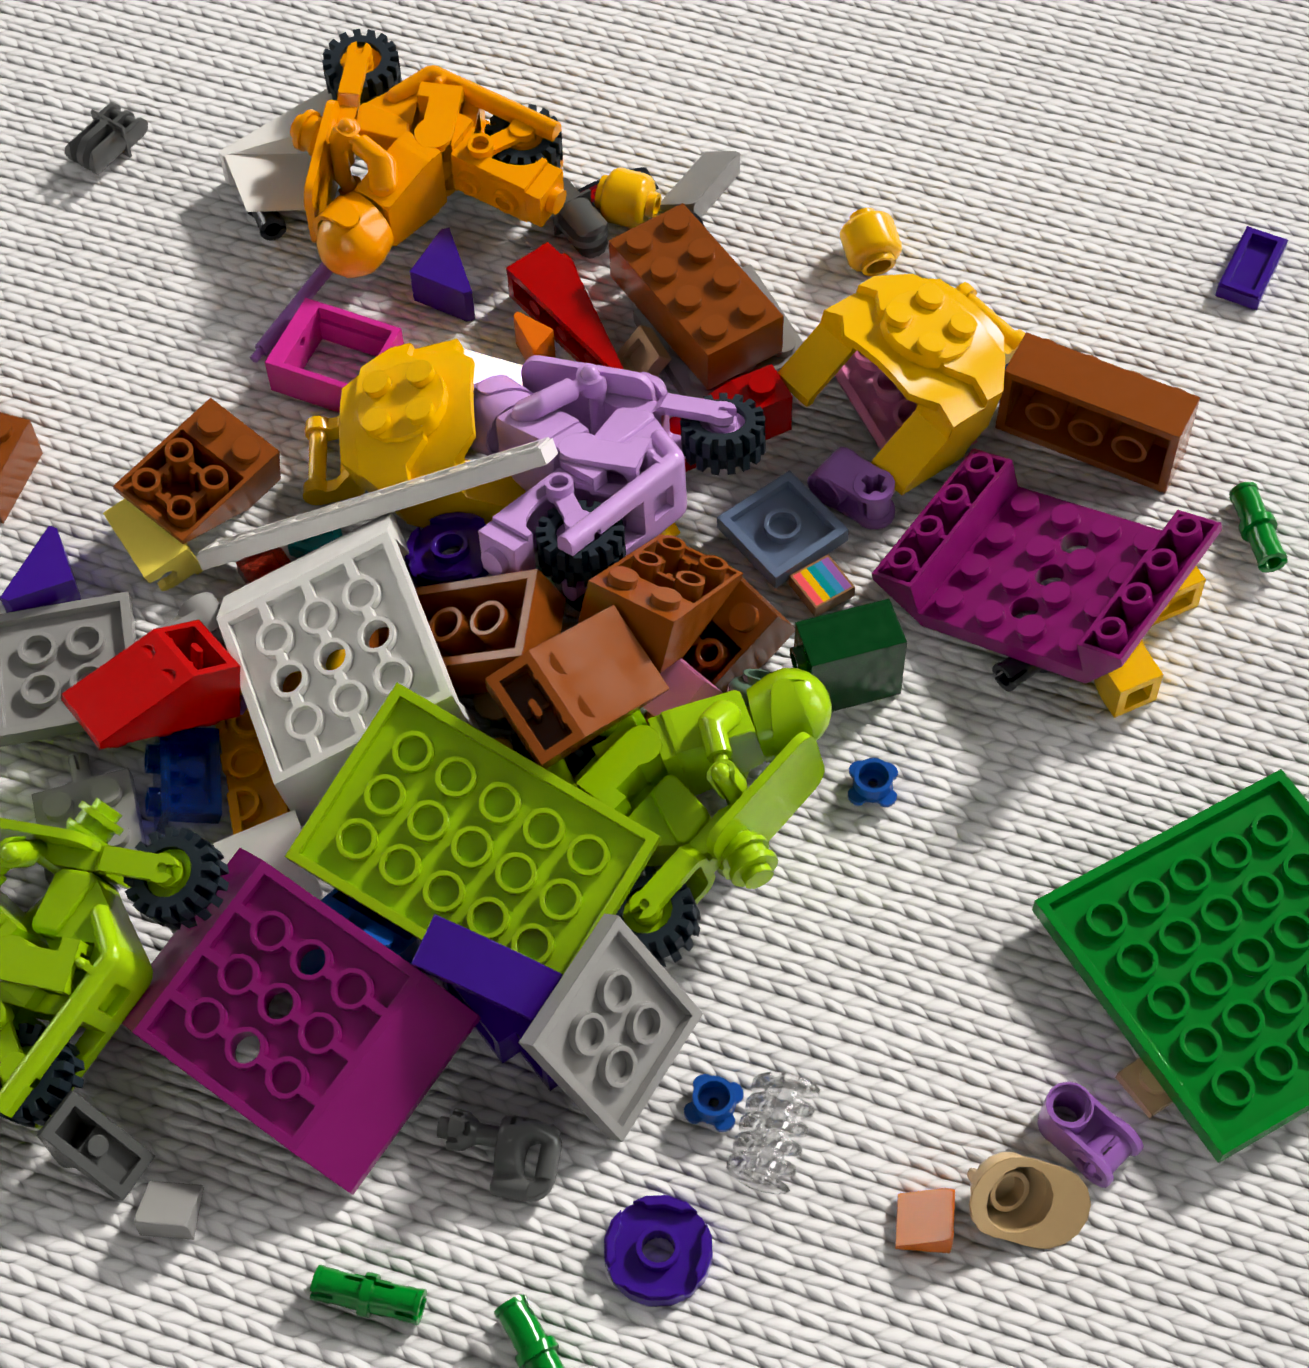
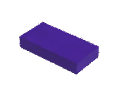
[1215,226,1288,311]

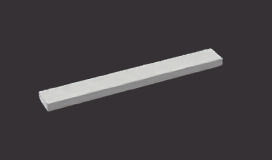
[196,437,558,571]

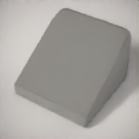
[134,1181,204,1240]

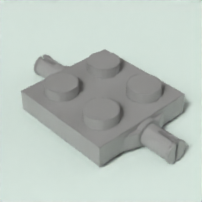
[31,752,146,885]

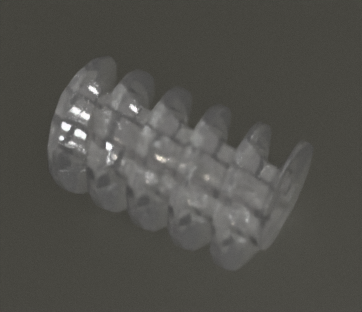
[726,1072,820,1194]

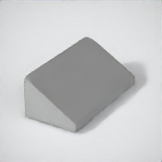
[659,151,740,218]

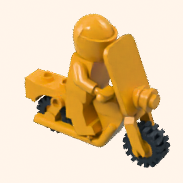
[290,29,567,278]

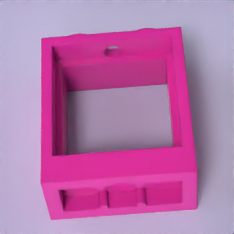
[265,297,404,413]

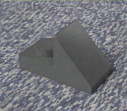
[36,1091,155,1201]

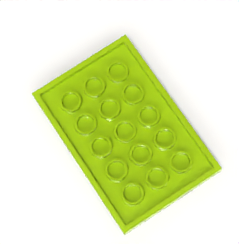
[285,682,661,975]

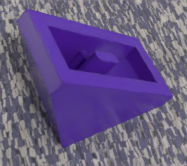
[409,227,476,322]
[0,526,82,613]

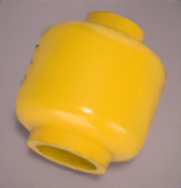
[595,167,661,229]
[840,208,902,276]

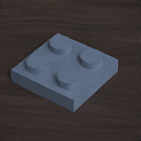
[717,470,849,588]

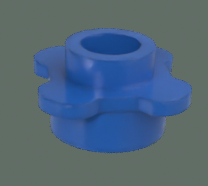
[847,758,898,808]
[684,1074,744,1132]

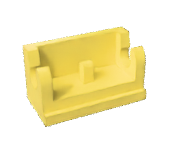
[103,498,202,591]

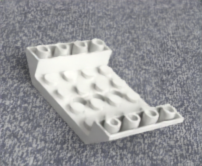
[216,513,479,829]

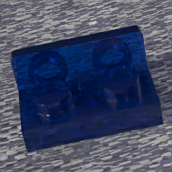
[144,727,222,835]

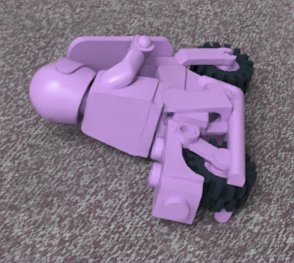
[470,355,766,601]

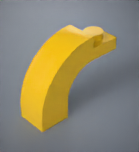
[1094,566,1206,718]

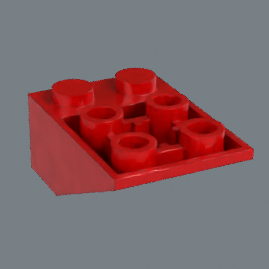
[61,620,240,750]

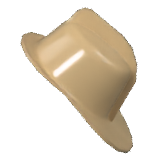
[967,1152,1091,1249]

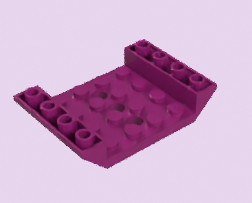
[872,448,1222,684]
[122,848,481,1195]

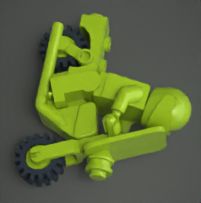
[510,668,832,967]
[0,798,229,1130]

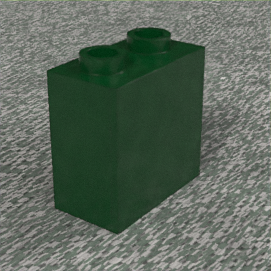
[790,598,907,712]

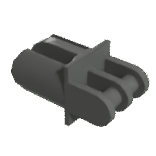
[64,102,148,175]
[552,177,608,259]

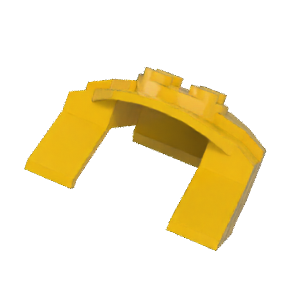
[778,274,1025,495]
[303,339,526,528]

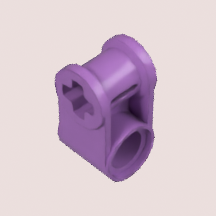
[807,447,895,530]
[1037,1082,1143,1188]

